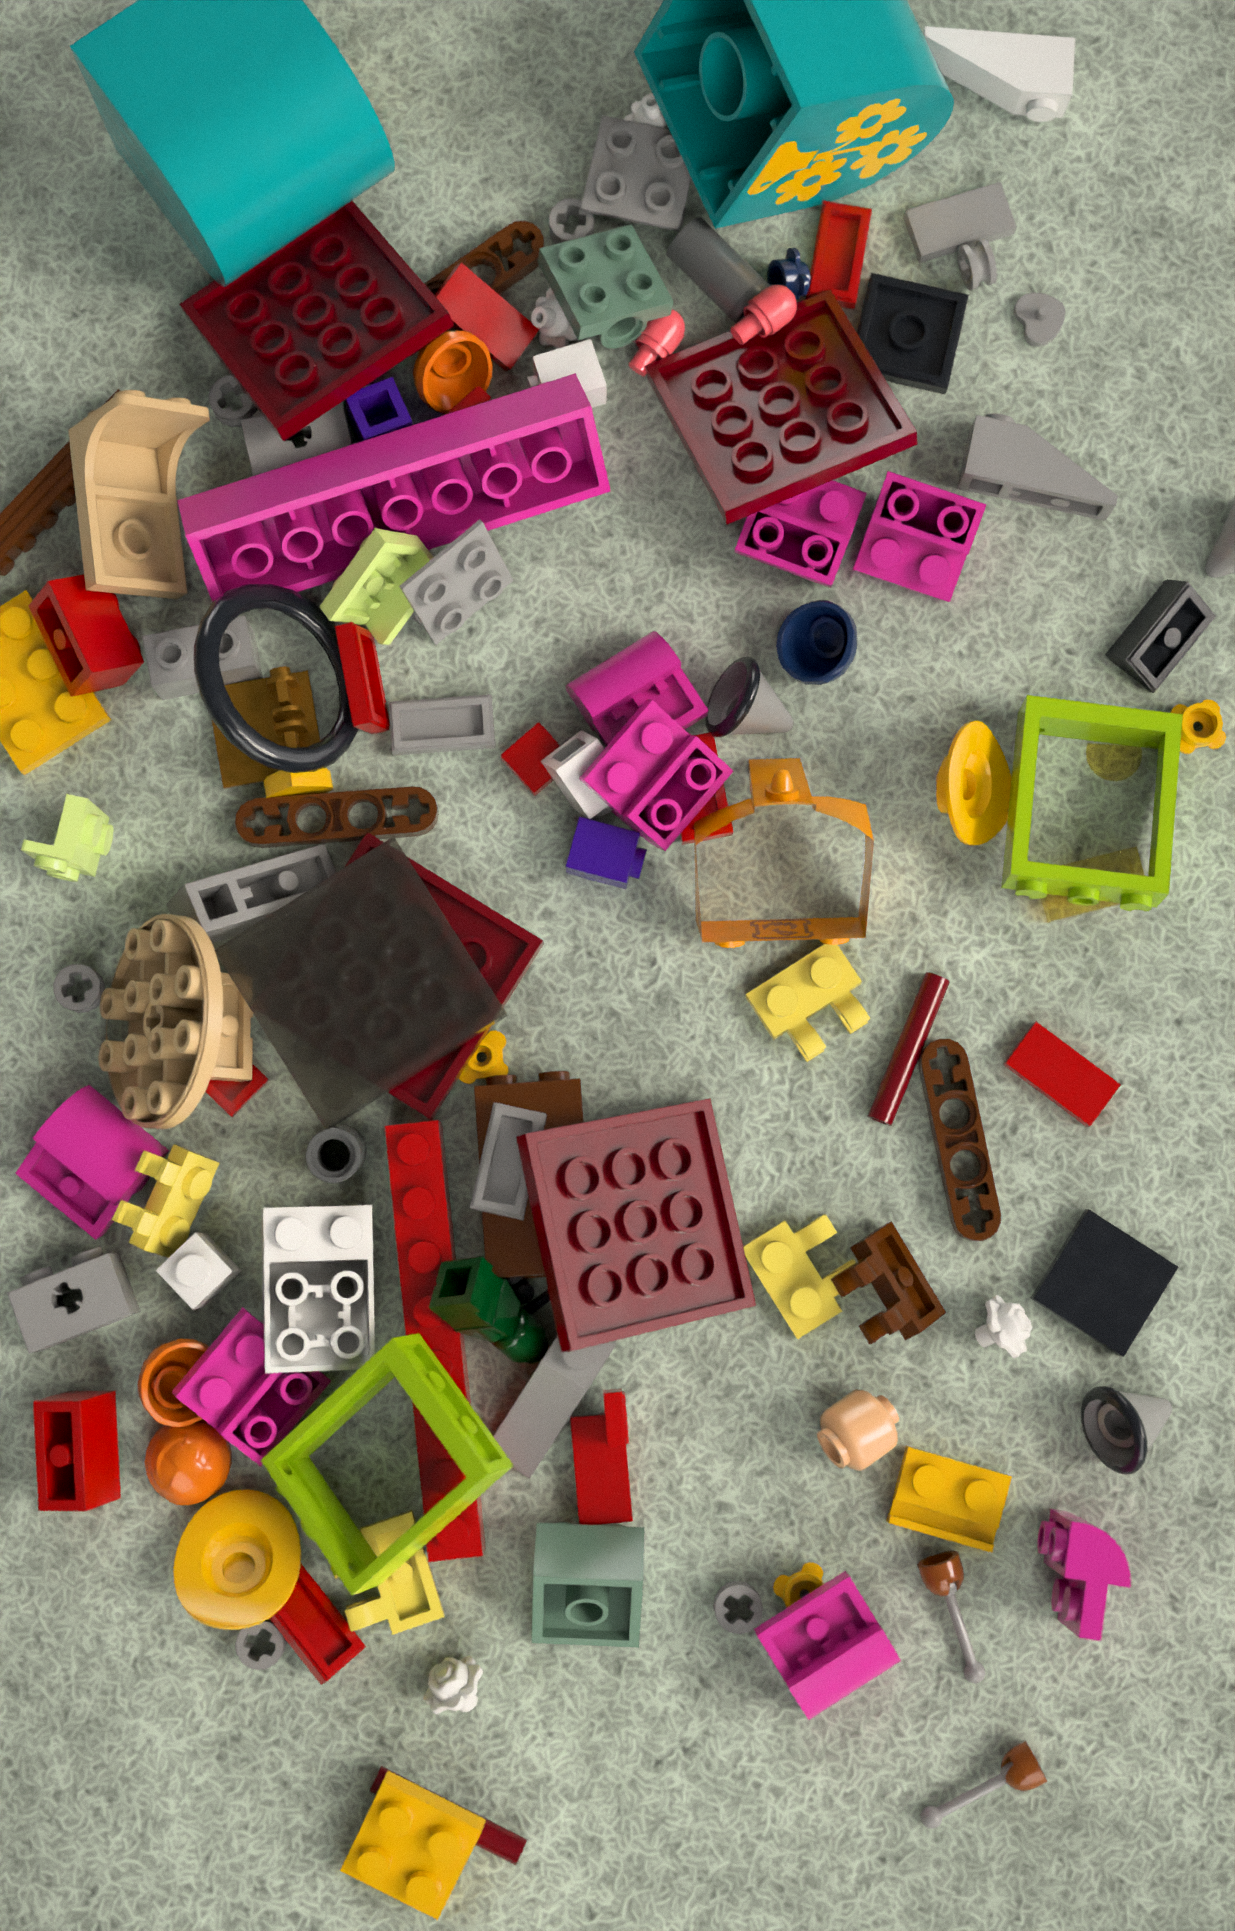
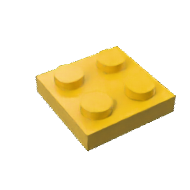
[340,1771,486,1920]

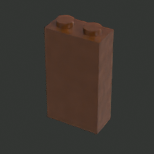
[474,1071,584,1279]

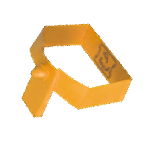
[694,758,874,948]

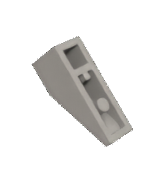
[957,413,1118,521]
[166,844,338,944]
[493,1335,616,1479]

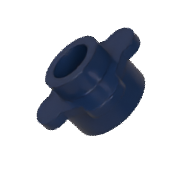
[767,247,810,302]

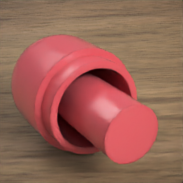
[730,285,797,345]
[628,309,685,376]

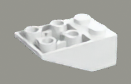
[261,1205,375,1373]

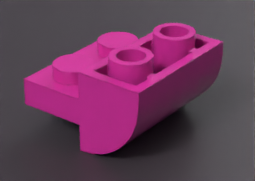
[853,471,986,602]
[734,480,867,588]
[565,631,709,747]
[579,699,734,851]
[15,1085,170,1240]
[172,1307,331,1467]
[1037,1509,1131,1641]
[754,1570,901,1720]

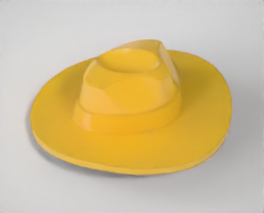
[936,721,1011,846]
[173,1489,301,1630]

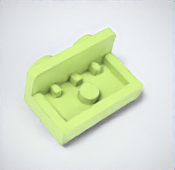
[319,528,434,645]
[21,794,114,882]

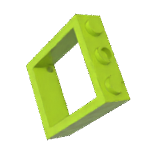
[1001,695,1183,912]
[261,1333,514,1595]

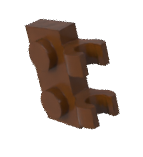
[831,1221,946,1345]

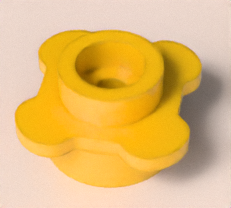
[1170,699,1226,754]
[459,1030,509,1084]
[773,1562,824,1607]

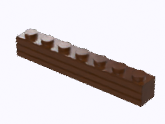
[0,389,120,576]

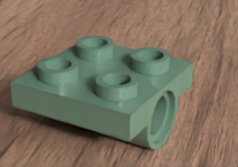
[537,224,674,349]

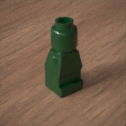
[428,1257,548,1364]

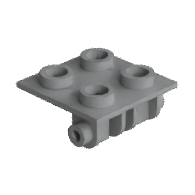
[580,115,691,232]
[399,519,514,645]

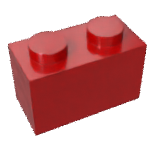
[28,574,144,697]
[33,1390,121,1512]

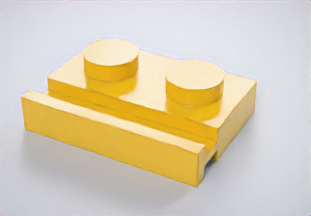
[886,1445,1012,1553]

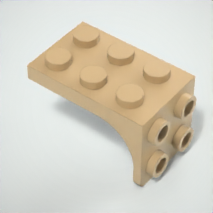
[68,390,210,599]

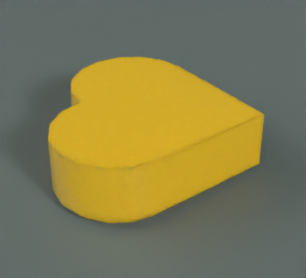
[263,767,333,798]

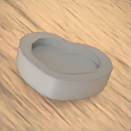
[1013,292,1065,347]

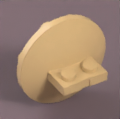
[98,914,253,1129]

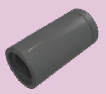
[666,217,771,324]
[306,1124,367,1183]

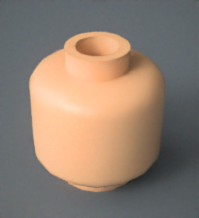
[817,1389,899,1471]

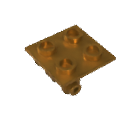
[212,666,320,789]

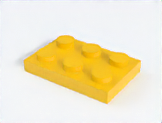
[0,590,112,775]

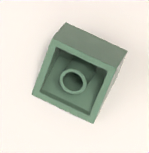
[532,1522,644,1648]

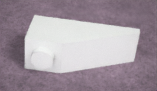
[923,26,1075,122]

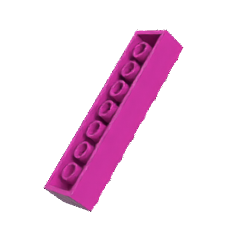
[177,373,611,602]

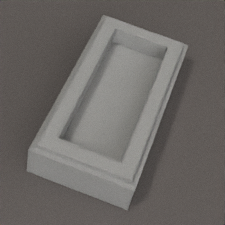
[903,182,1016,263]
[389,694,496,756]
[470,1102,547,1220]

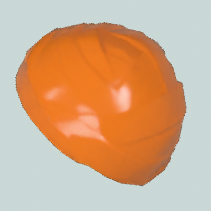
[413,330,493,414]
[138,1338,209,1428]
[145,1419,232,1505]

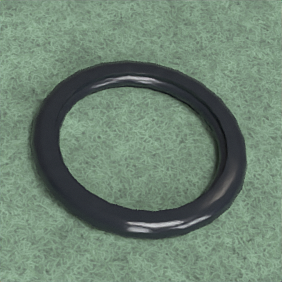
[194,584,359,773]

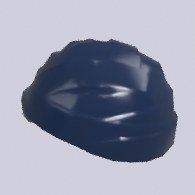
[776,600,858,685]

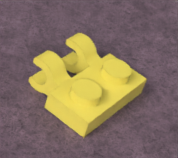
[745,944,870,1062]
[112,1144,220,1258]
[743,1214,856,1340]
[330,1510,445,1635]

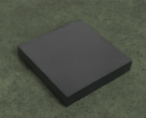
[857,272,969,395]
[1030,1209,1179,1357]

